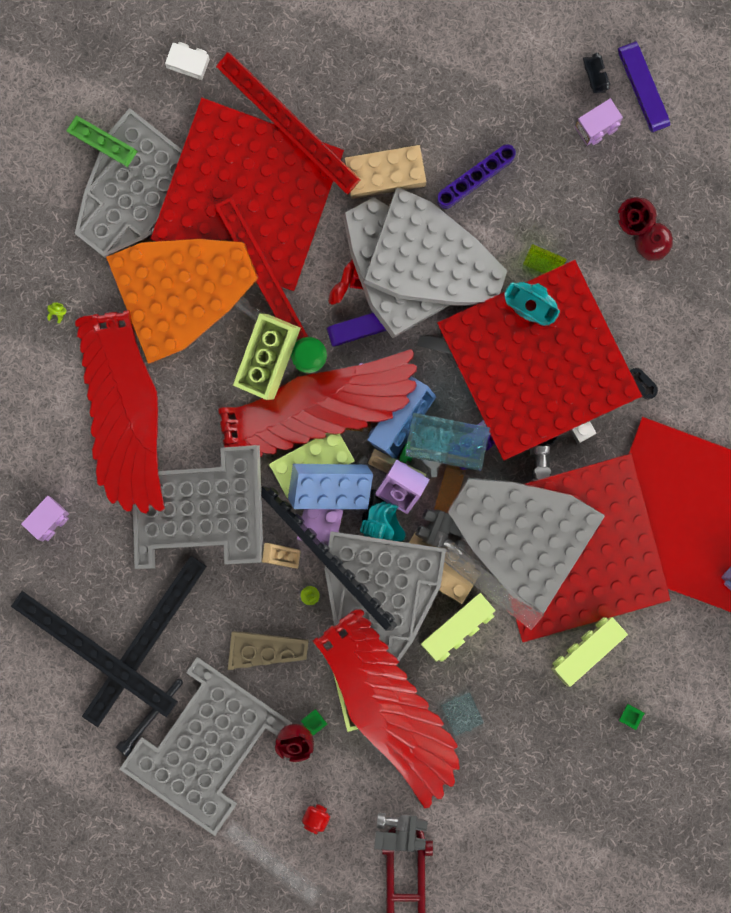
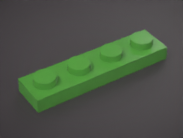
[66,115,138,167]

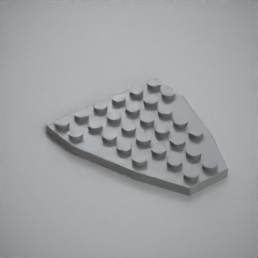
[75,108,182,258]
[363,188,507,306]
[343,197,449,338]
[448,478,605,614]
[325,531,446,661]

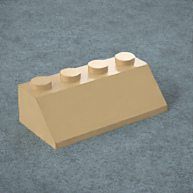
[409,532,481,605]

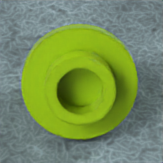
[47,303,66,323]
[300,586,320,605]

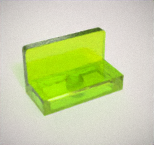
[523,244,567,274]

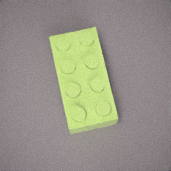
[233,314,301,400]
[269,433,355,499]
[420,593,496,662]
[552,617,628,687]

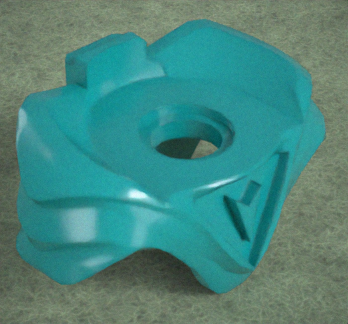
[505,282,560,326]
[360,502,406,542]

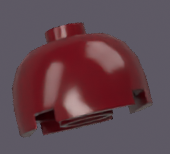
[618,197,657,235]
[635,223,673,261]
[275,724,314,762]

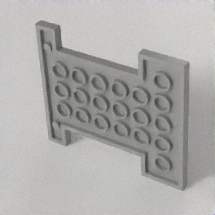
[133,445,263,569]
[119,657,292,836]

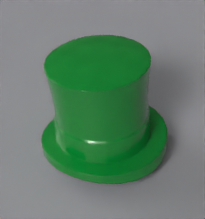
[291,337,327,373]

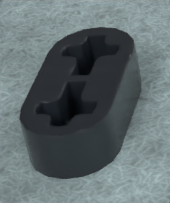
[630,368,658,400]

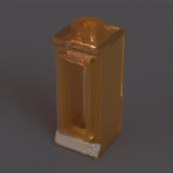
[434,463,466,514]

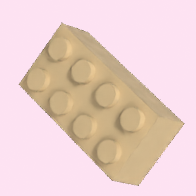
[345,145,426,199]

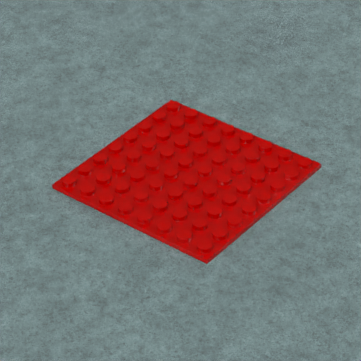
[150,97,344,292]
[437,260,642,461]
[629,417,731,612]
[508,453,671,643]

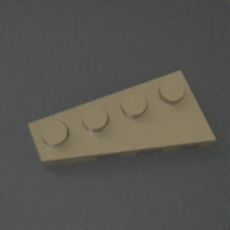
[228,631,309,670]

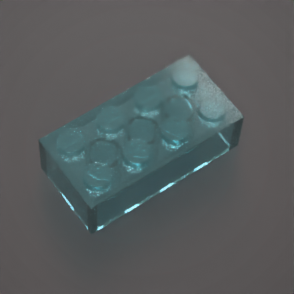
[406,413,490,471]

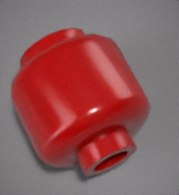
[302,804,330,834]

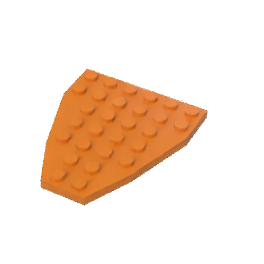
[106,239,258,364]

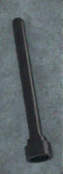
[116,679,183,757]

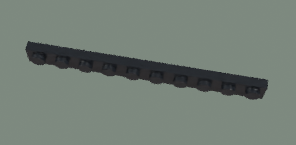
[261,486,397,631]
[82,556,207,727]
[11,591,178,718]

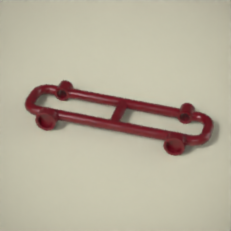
[382,827,433,913]

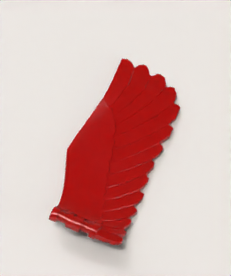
[75,310,165,514]
[218,349,417,457]
[313,609,460,808]

